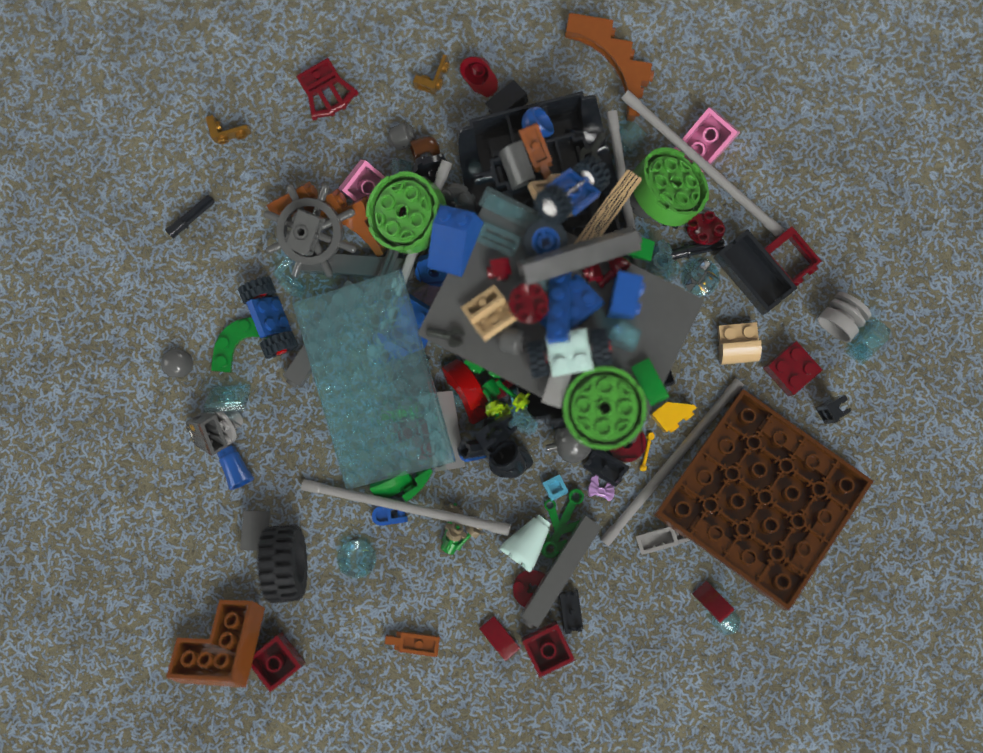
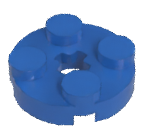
[415,254,448,287]

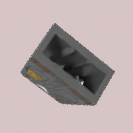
[186,413,228,456]

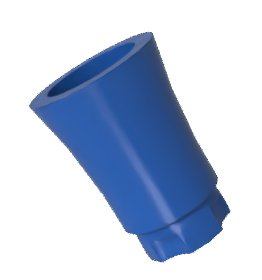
[217,446,254,490]

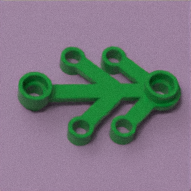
[541,489,584,559]

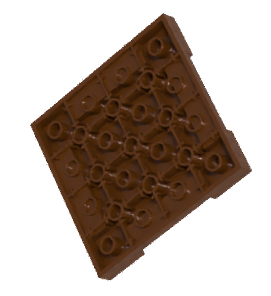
[653,389,874,611]

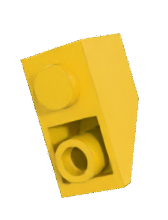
[650,402,697,433]

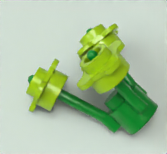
[481,378,530,420]

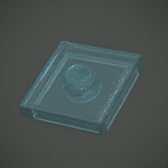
[204,384,251,412]

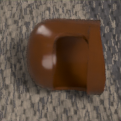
[409,136,441,164]

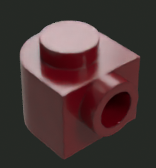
[486,258,512,281]

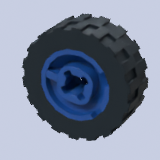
[523,219,568,258]

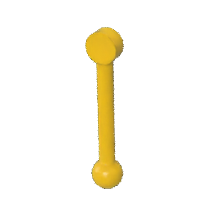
[639,432,655,472]

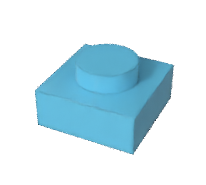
[542,474,569,501]

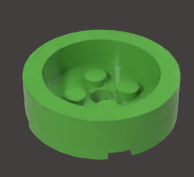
[633,147,709,226]
[366,171,446,254]
[562,367,647,450]

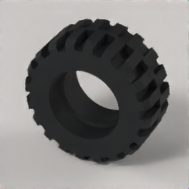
[257,524,308,603]

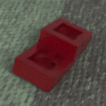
[692,581,735,623]
[479,616,521,661]

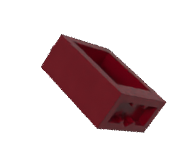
[764,226,822,286]

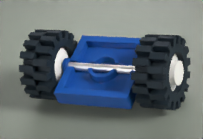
[534,156,611,225]

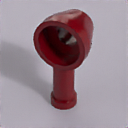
[597,256,631,288]

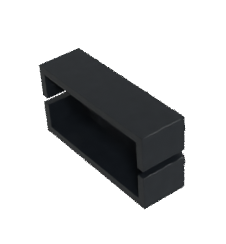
[713,229,797,315]

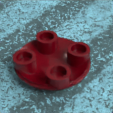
[687,211,725,245]
[508,283,549,324]

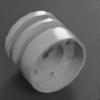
[817,292,871,343]

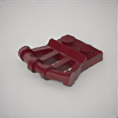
[296,58,359,121]

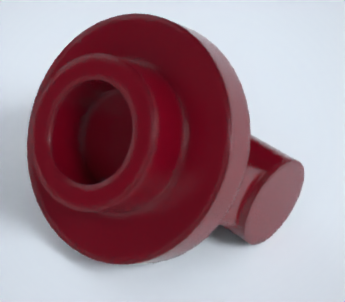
[582,263,603,282]

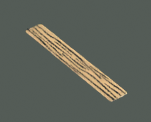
[574,170,642,244]

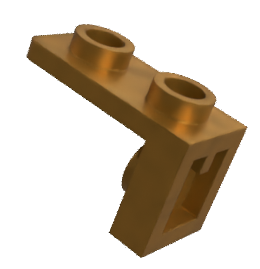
[413,54,450,95]
[206,115,252,144]

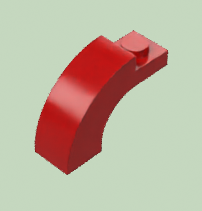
[442,359,488,425]

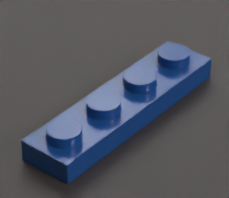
[547,272,572,344]

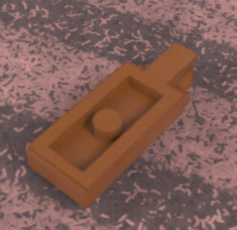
[518,123,553,180]
[384,631,440,657]

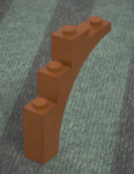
[565,13,654,122]
[266,181,389,257]

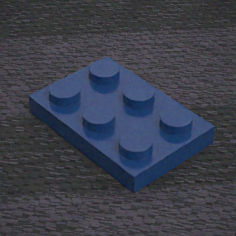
[538,274,605,331]

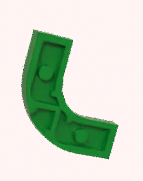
[211,317,268,373]

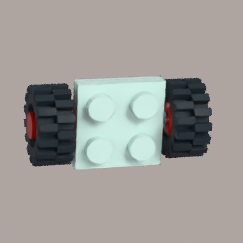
[527,328,613,378]

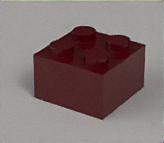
[763,341,822,397]
[521,621,575,678]
[251,632,306,692]

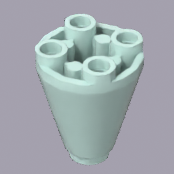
[499,515,551,572]

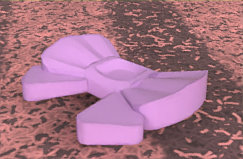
[588,475,615,501]

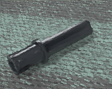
[165,195,215,239]
[668,239,725,261]

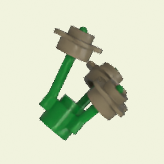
[440,503,485,555]

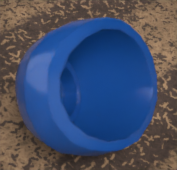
[521,107,554,138]

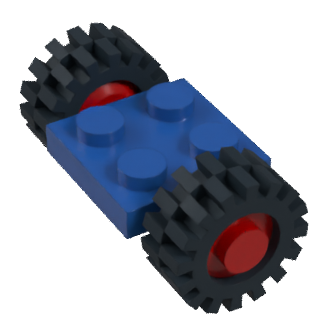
[238,276,298,359]

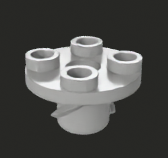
[207,408,243,445]

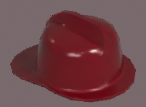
[460,56,498,97]

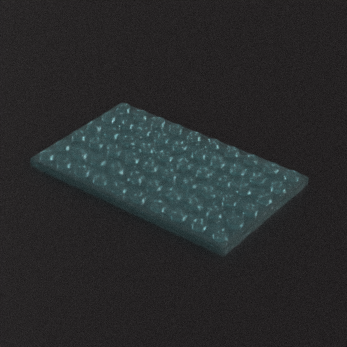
[293,270,456,490]

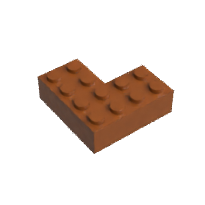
[166,600,265,688]

